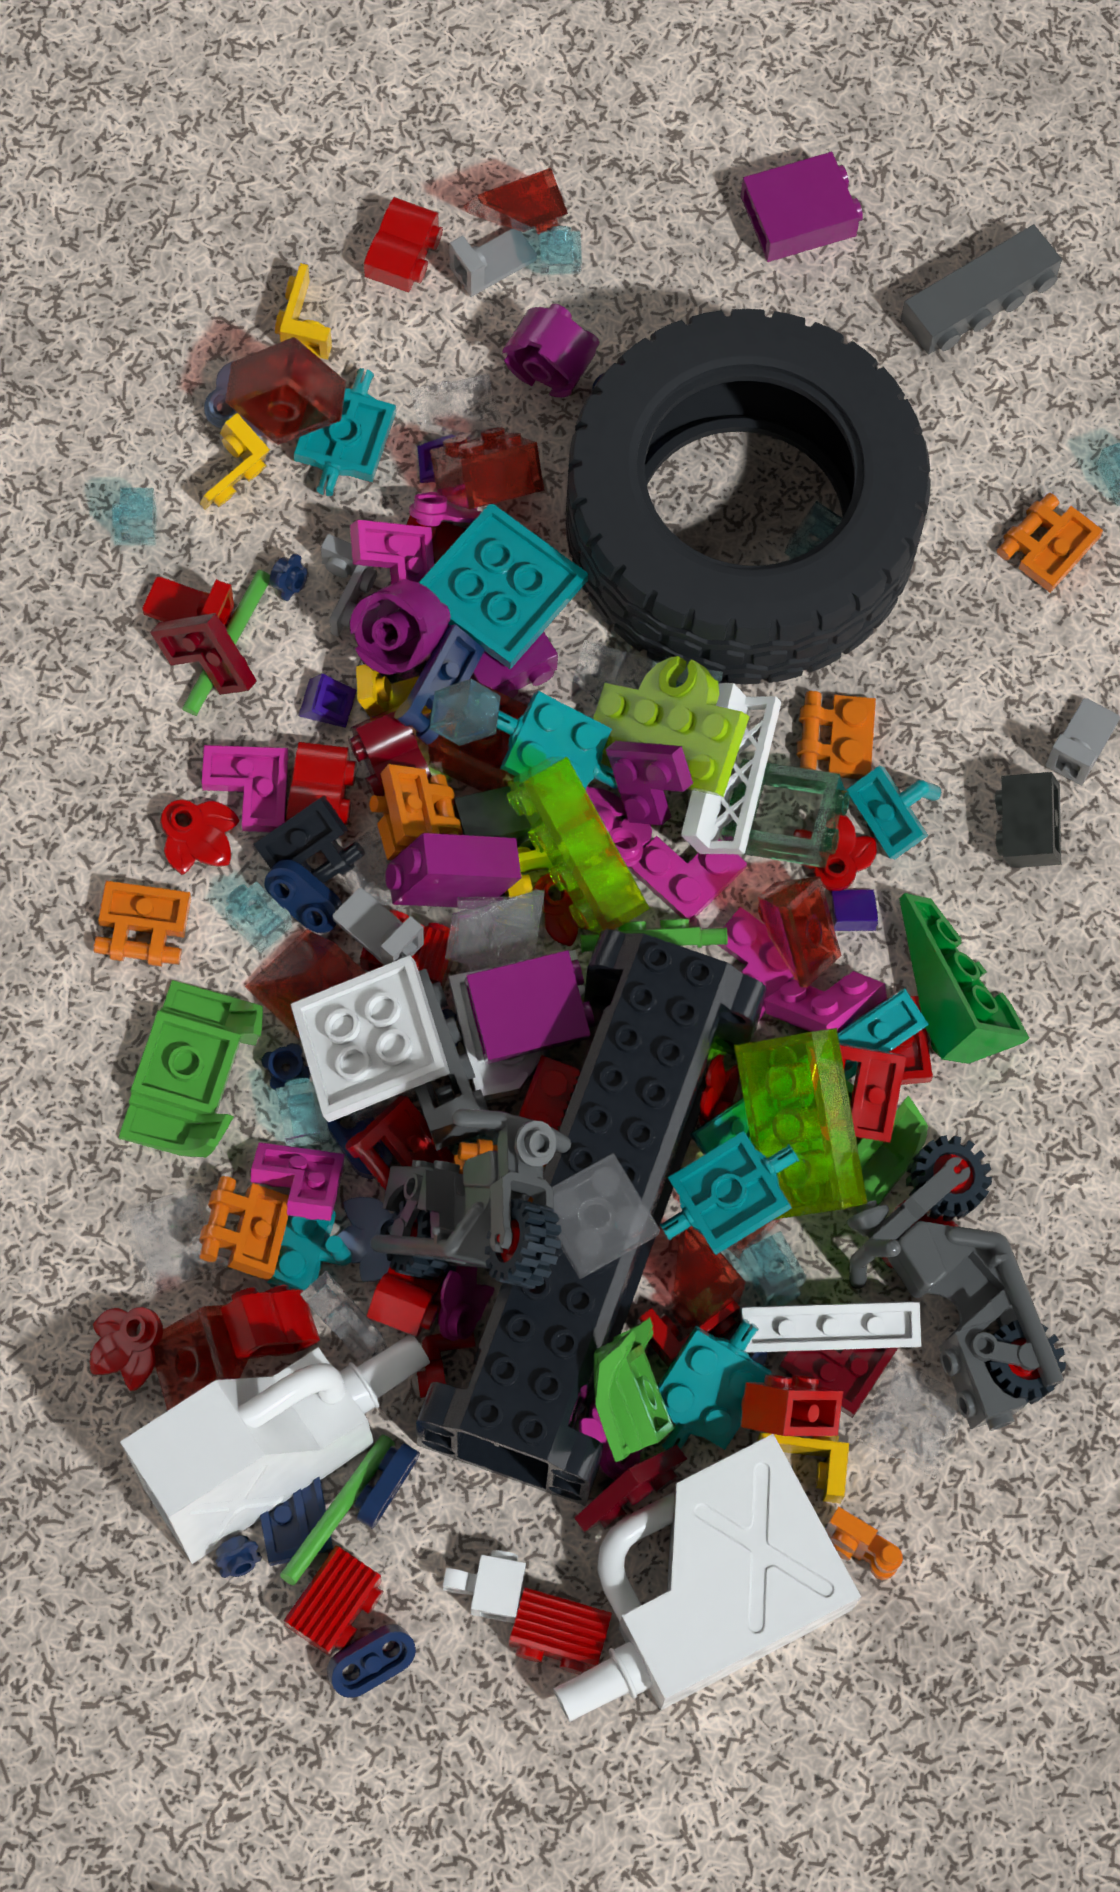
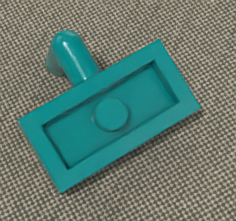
[846,765,942,860]
[267,1210,352,1296]

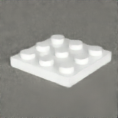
[291,955,450,1122]

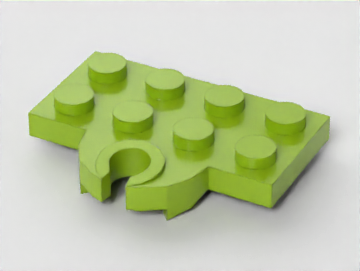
[593,656,750,797]

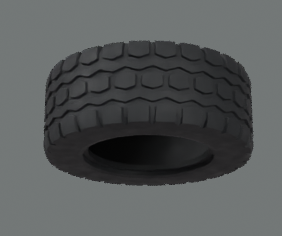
[565,309,931,685]

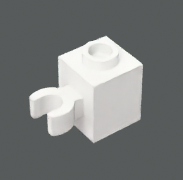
[443,1550,526,1623]

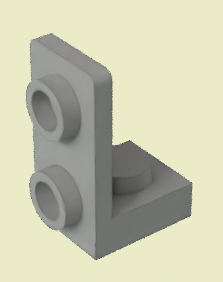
[449,227,537,297]
[321,534,377,637]
[1045,698,1120,786]
[333,888,424,966]

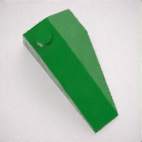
[899,893,1030,1064]

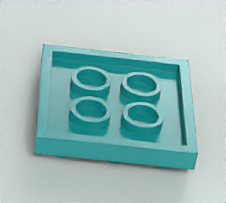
[419,502,588,669]

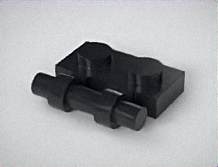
[253,795,365,890]

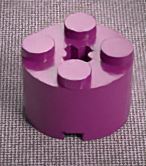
[502,304,600,398]
[350,579,451,674]

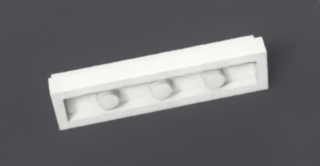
[681,683,781,854]
[738,1301,921,1353]

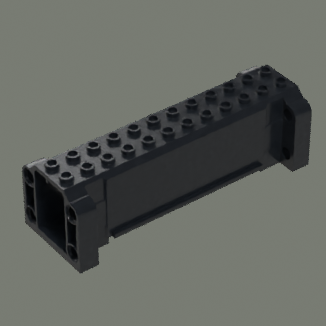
[416,929,767,1506]

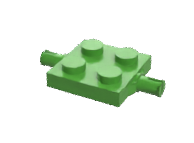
[580,919,728,953]

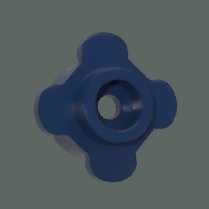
[270,554,308,601]
[261,1043,311,1092]
[215,1536,262,1578]

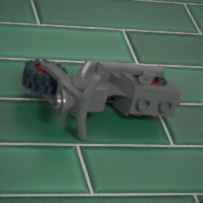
[371,1109,571,1289]
[847,1135,1066,1431]

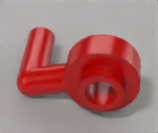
[417,1331,476,1398]

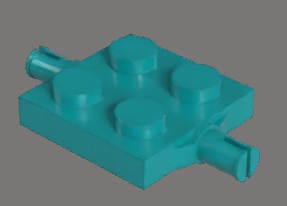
[294,368,396,496]
[488,691,617,806]
[660,1131,799,1255]
[658,1319,773,1450]

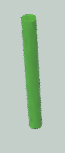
[182,570,270,716]
[280,1435,395,1585]

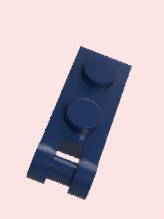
[395,624,485,744]

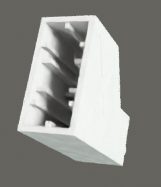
[120,1334,430,1564]
[553,1434,861,1722]

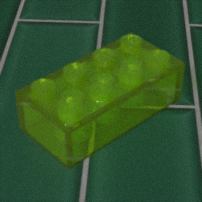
[507,757,650,933]
[735,1028,867,1220]

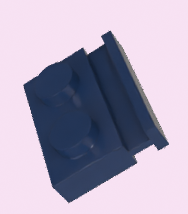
[260,1477,334,1566]

